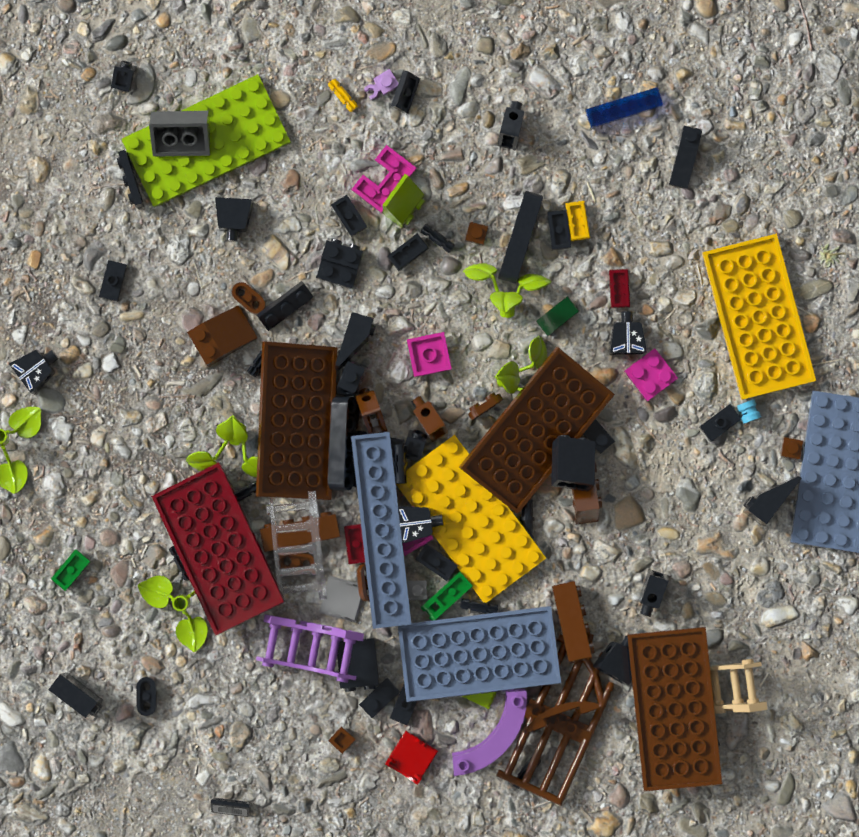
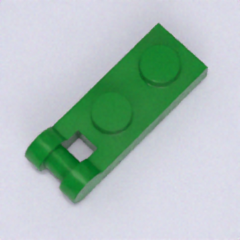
[420,572,473,621]

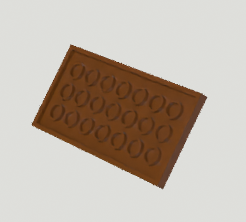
[256,341,337,500]
[459,347,615,514]
[627,627,722,791]

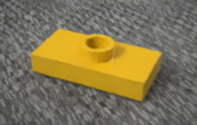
[565,201,590,242]

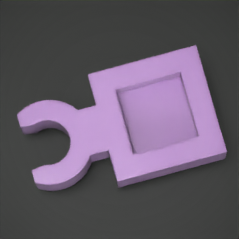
[364,69,399,100]

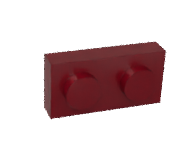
[344,524,365,564]

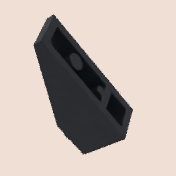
[669,126,702,189]
[335,312,376,371]

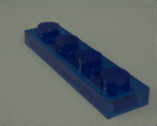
[585,87,663,129]

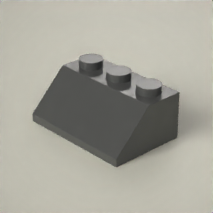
[149,111,210,156]

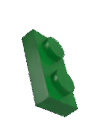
[51,549,91,591]

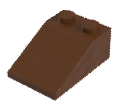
[187,305,258,367]

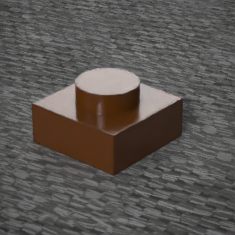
[465,222,488,246]
[780,437,803,460]
[328,726,356,754]

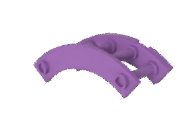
[256,614,364,683]
[452,688,527,776]

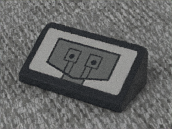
[211,798,251,817]

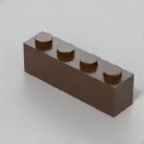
[260,511,341,552]
[552,581,595,664]

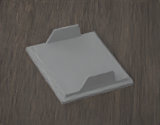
[319,576,362,623]

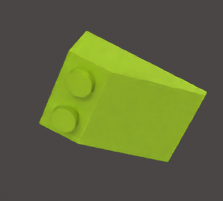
[382,174,425,228]

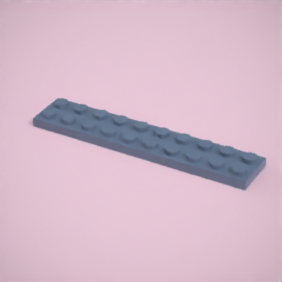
[351,432,412,629]

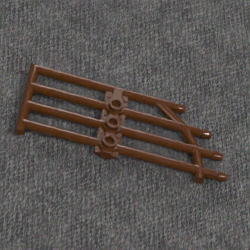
[496,634,615,806]

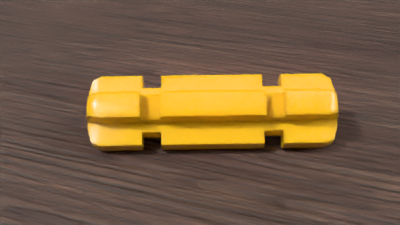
[328,79,358,112]

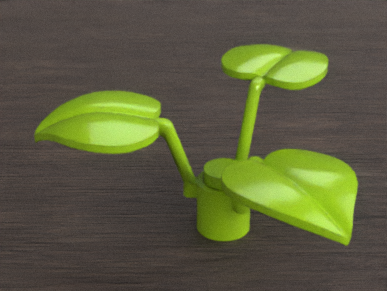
[463,263,552,318]
[495,336,547,394]
[0,407,41,494]
[186,415,257,478]
[138,575,208,652]

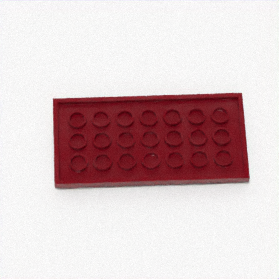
[151,462,285,636]

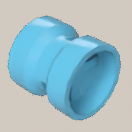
[737,399,761,424]

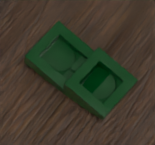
[536,296,580,336]

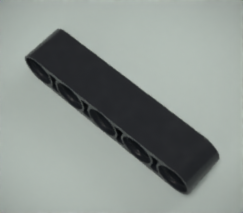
[498,190,543,284]
[328,397,357,491]

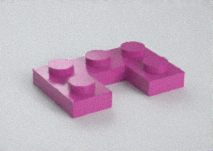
[351,145,417,214]

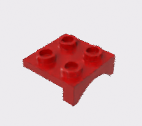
[385,730,438,785]

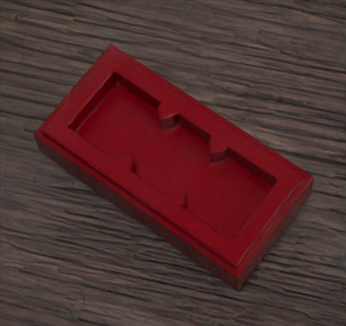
[609,269,630,309]

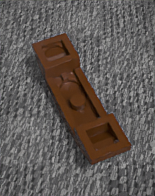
[523,701,600,734]

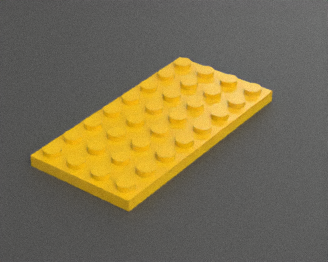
[702,233,816,400]
[396,434,546,603]

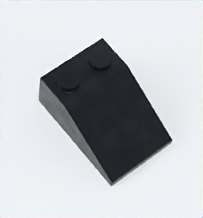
[743,476,802,525]

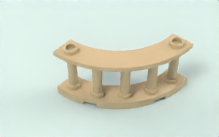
[710,659,768,714]

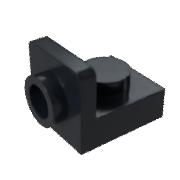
[111,61,137,92]
[405,430,428,462]

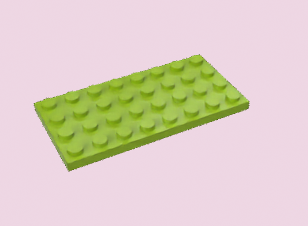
[121,74,291,208]

